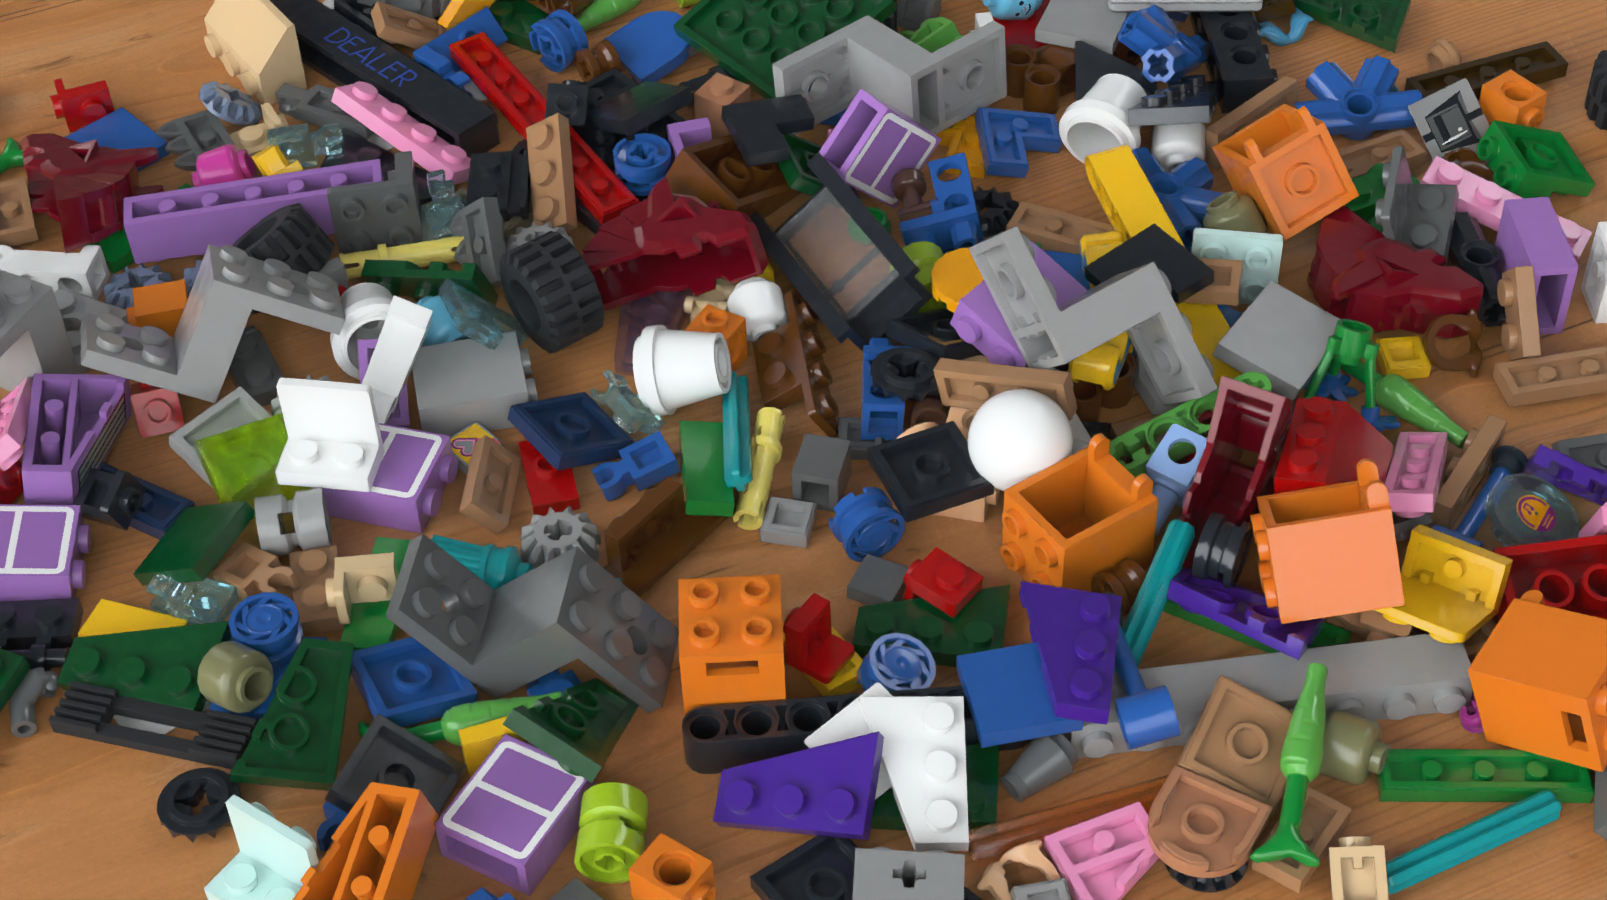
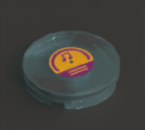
[1484,473,1580,547]

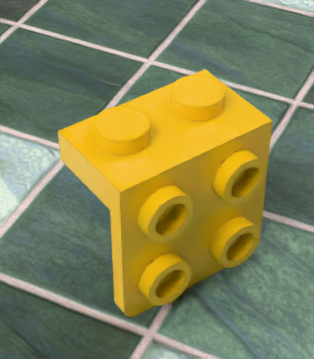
[1375,524,1513,644]

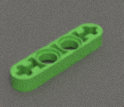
[1109,372,1274,478]

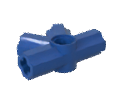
[1117,4,1208,84]
[1294,55,1423,141]
[1132,147,1224,252]

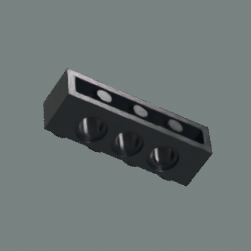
[1190,12,1278,113]

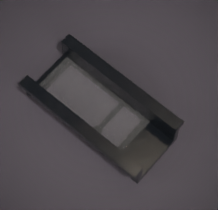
[750,152,933,351]

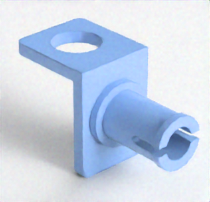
[1146,424,1207,536]

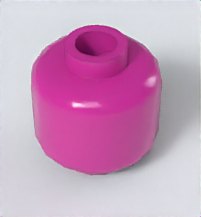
[191,143,257,187]

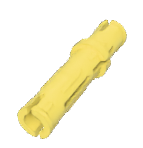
[339,236,464,280]
[733,407,786,530]

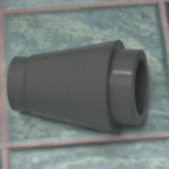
[1001,734,1079,803]

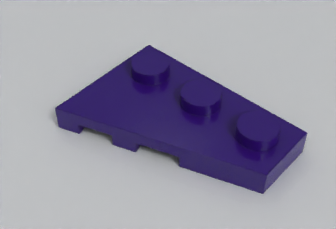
[1522,444,1607,506]
[1166,568,1325,660]
[1019,581,1122,725]
[713,731,884,840]

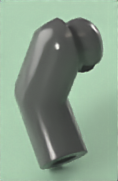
[9,667,59,738]

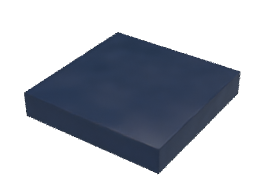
[507,392,635,471]

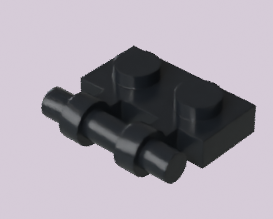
[0,598,83,671]

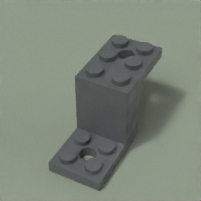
[385,534,679,713]

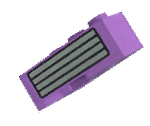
[22,373,131,505]

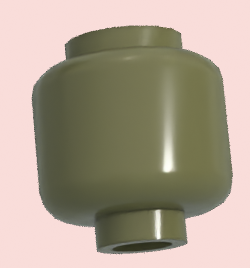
[1203,191,1267,233]
[197,641,274,713]
[1320,710,1389,785]

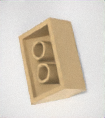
[204,0,308,105]

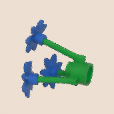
[1288,319,1401,433]

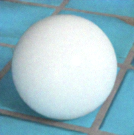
[968,389,1073,491]

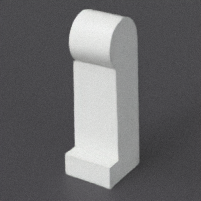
[0,245,110,300]
[362,295,433,424]

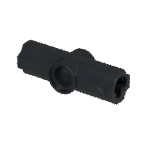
[1448,212,1506,327]

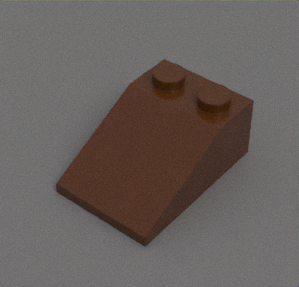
[664,134,802,218]

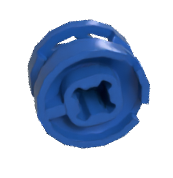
[529,9,589,73]
[613,133,672,196]
[829,487,905,562]
[228,592,305,669]
[857,632,936,692]

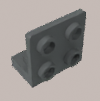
[1375,146,1459,266]
[327,151,425,254]

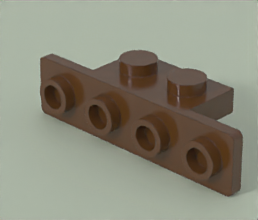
[752,290,839,437]
[604,476,736,597]

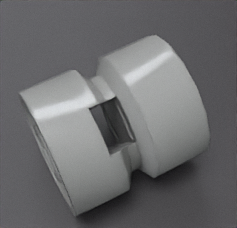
[255,488,332,557]

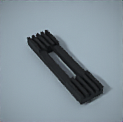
[49,681,257,769]

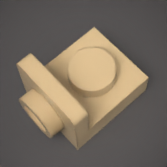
[229,102,291,166]
[325,552,399,625]
[1328,836,1389,900]

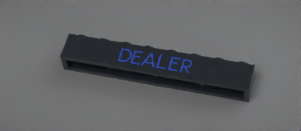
[270,0,500,159]

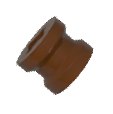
[575,40,622,83]
[1091,558,1147,616]

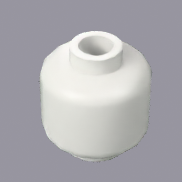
[1151,123,1206,172]
[727,277,789,341]

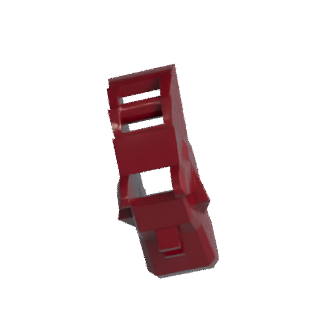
[21,133,164,254]
[582,177,769,311]
[1307,205,1484,340]
[1179,376,1292,580]

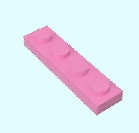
[331,81,471,186]
[1420,156,1592,261]
[0,377,33,471]
[1385,432,1448,518]

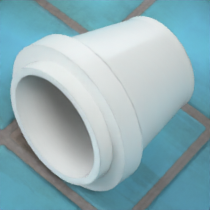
[1059,74,1147,164]
[330,283,393,380]
[633,324,732,416]

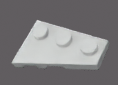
[859,696,969,851]

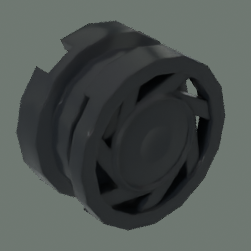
[1192,512,1253,589]

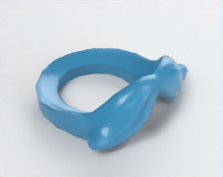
[1252,7,1314,46]

